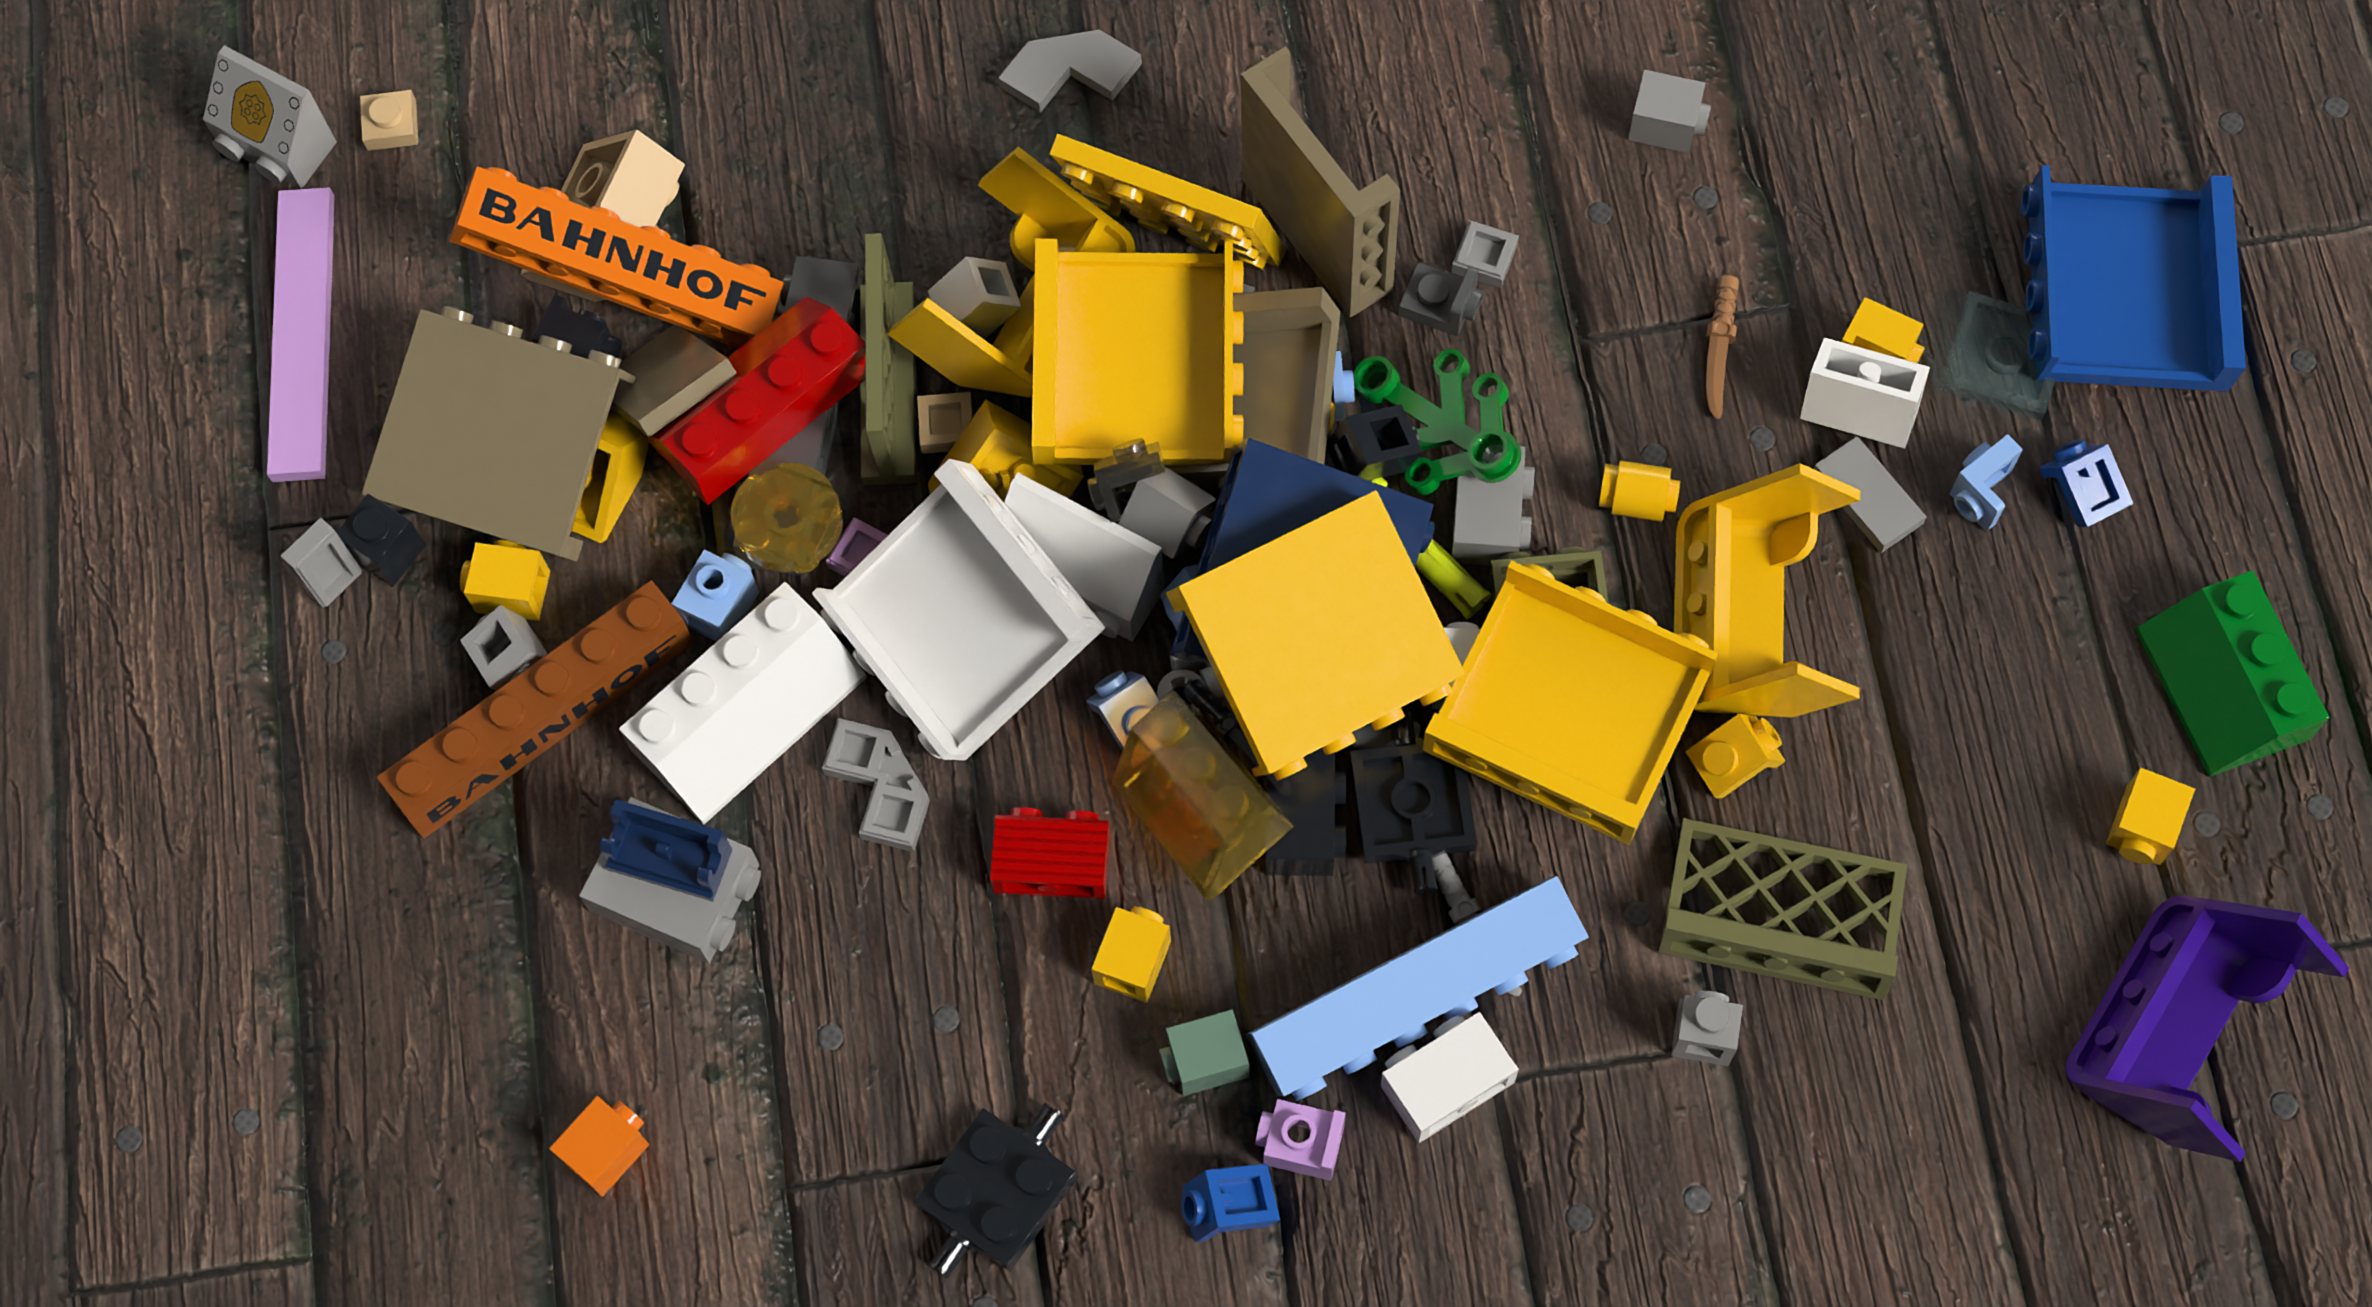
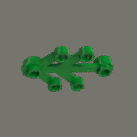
[1353,348,1521,495]

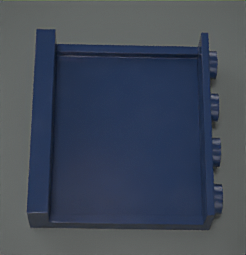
[1170,438,1435,663]

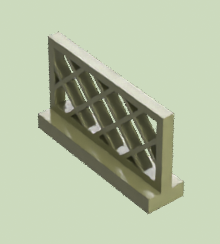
[860,233,917,486]
[1658,818,1907,1000]

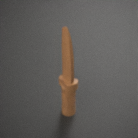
[1706,275,1739,419]

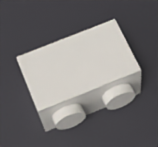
[1800,338,1930,449]
[1381,1012,1519,1143]

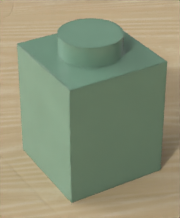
[1159,1009,1250,1096]

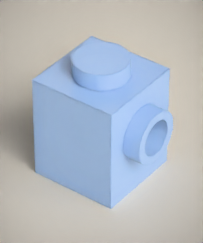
[671,550,759,641]

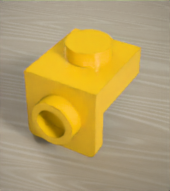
[1685,714,1785,798]

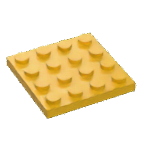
[1050,134,1287,271]

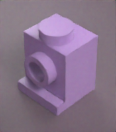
[1255,1099,1346,1181]

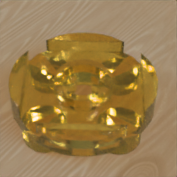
[730,462,843,573]

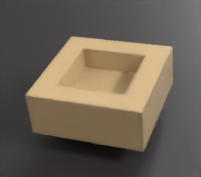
[360,90,418,151]
[917,392,973,454]

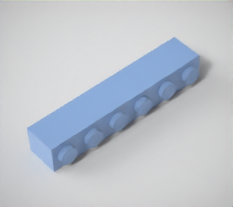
[1246,876,1589,1101]

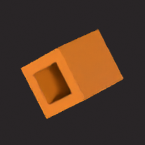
[549,1096,650,1197]

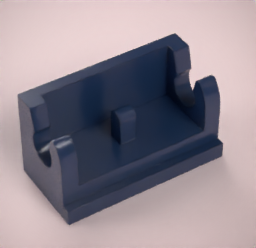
[600,799,733,902]

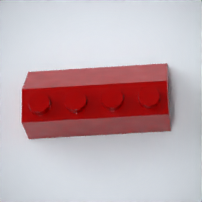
[640,296,866,505]

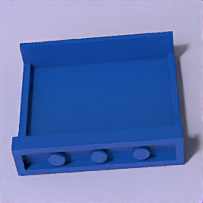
[2021,165,2246,392]

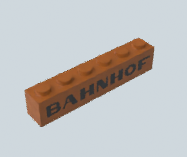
[377,580,694,839]

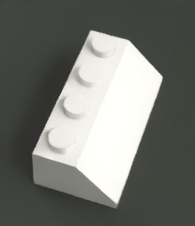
[619,582,867,825]

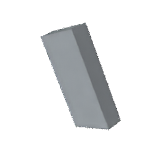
[1814,436,1927,553]
[280,517,362,608]

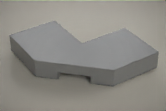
[998,29,1142,113]
[822,718,930,852]

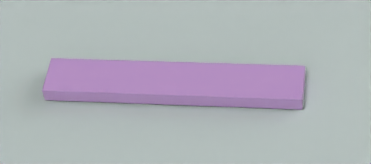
[267,187,335,482]

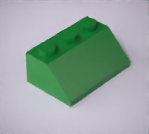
[2135,570,2330,777]

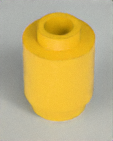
[1599,460,1680,522]

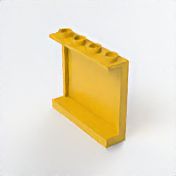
[1032,238,1244,466]
[1166,490,1465,781]
[1423,560,1718,845]

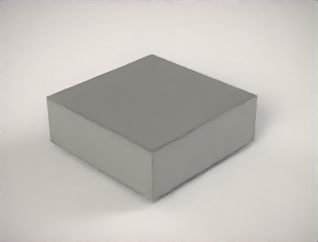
[1451,220,1519,288]

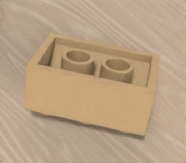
[520,129,685,302]

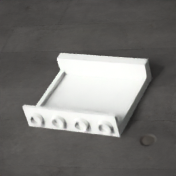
[812,459,1105,760]

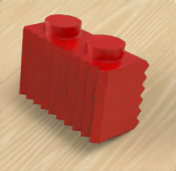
[990,807,1111,900]

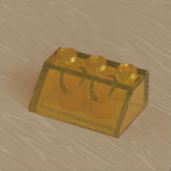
[1112,690,1294,902]

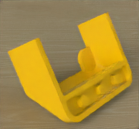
[888,147,1136,398]
[1674,463,1860,718]

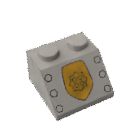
[203,45,337,189]

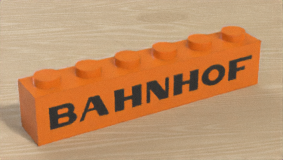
[449,166,784,348]

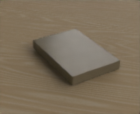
[611,325,737,436]

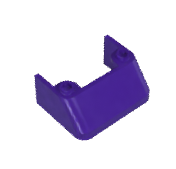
[2066,895,2349,1162]

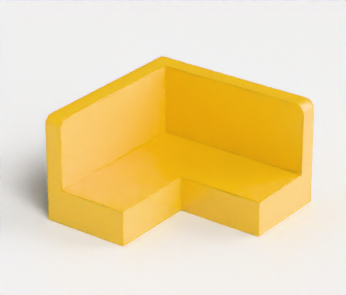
[928,399,1084,502]

